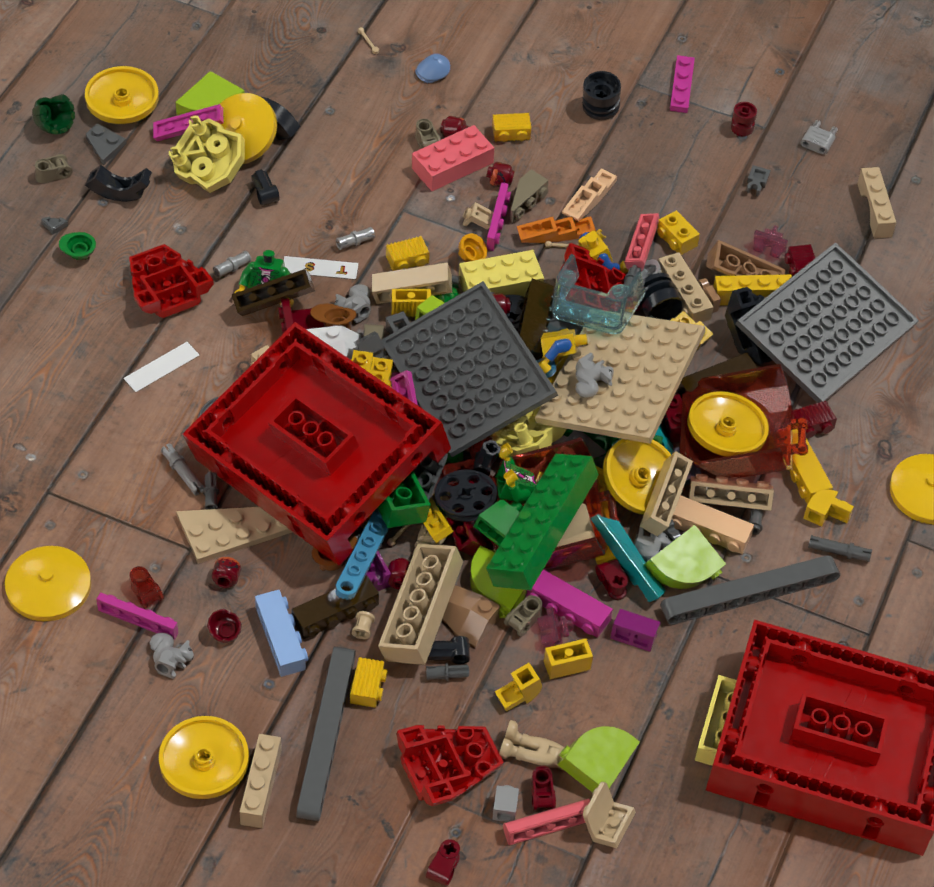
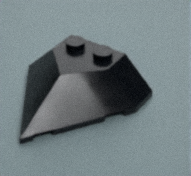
[725,287,773,365]

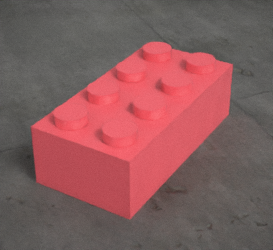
[412,125,494,191]

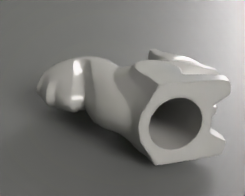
[335,284,371,323]
[575,353,614,398]
[633,527,672,561]
[149,633,194,679]

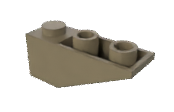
[510,169,548,224]

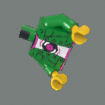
[234,250,294,307]
[495,443,537,504]

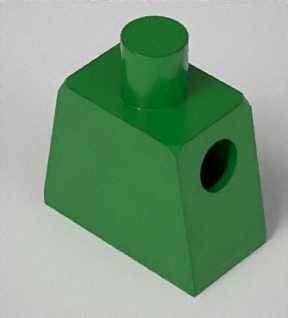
[474,500,523,546]

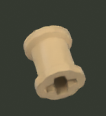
[352,611,375,640]

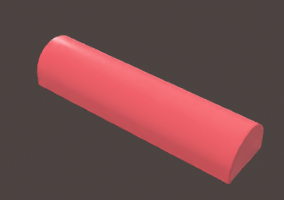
[625,213,660,271]
[503,798,590,845]

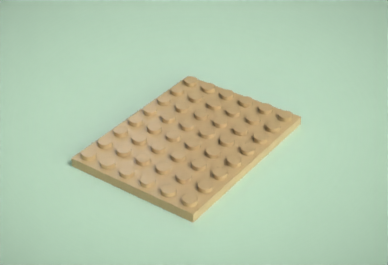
[535,309,705,444]

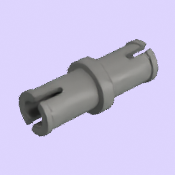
[336,227,375,250]
[213,251,251,278]

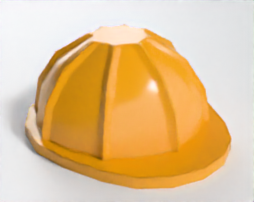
[458,233,487,262]

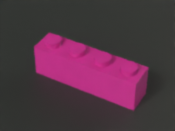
[526,570,613,638]

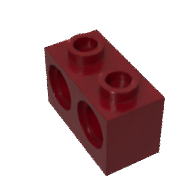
[661,394,690,443]

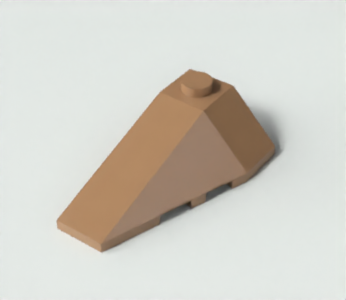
[706,240,786,276]
[442,585,500,649]

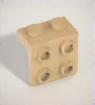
[554,503,597,556]
[583,782,636,848]

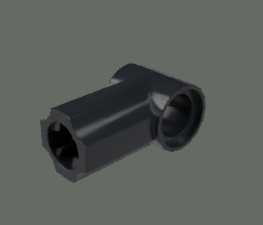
[251,169,280,206]
[473,440,501,476]
[428,636,470,664]

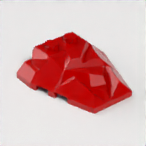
[560,243,640,311]
[129,244,214,318]
[396,725,504,806]

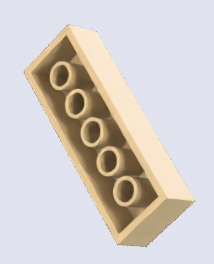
[378,544,463,665]

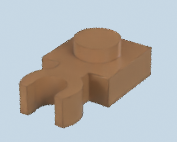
[698,278,721,313]

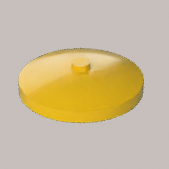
[85,66,159,124]
[216,93,277,164]
[687,392,769,458]
[603,439,671,514]
[890,454,934,524]
[5,546,91,621]
[159,716,249,799]

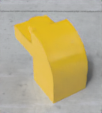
[803,490,854,527]
[495,663,542,712]

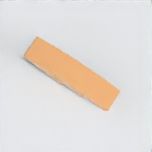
[562,168,617,221]

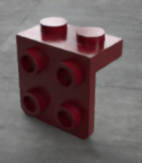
[278,298,324,334]

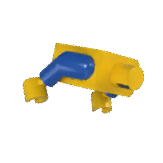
[578,229,629,274]
[538,329,588,374]

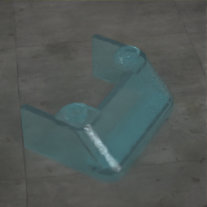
[551,254,645,335]

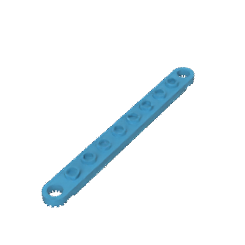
[335,508,389,600]

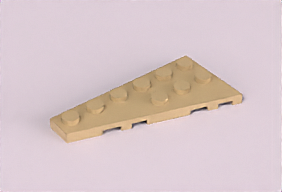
[176,507,292,564]

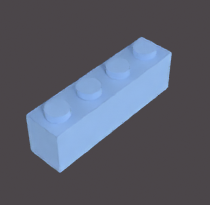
[255,590,308,677]

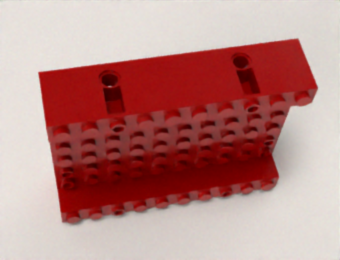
[182,322,451,566]
[705,619,934,856]

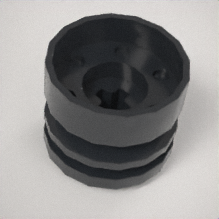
[582,71,621,120]
[634,273,684,320]

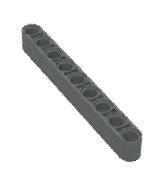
[660,555,841,625]
[296,646,356,821]

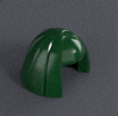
[32,94,75,135]

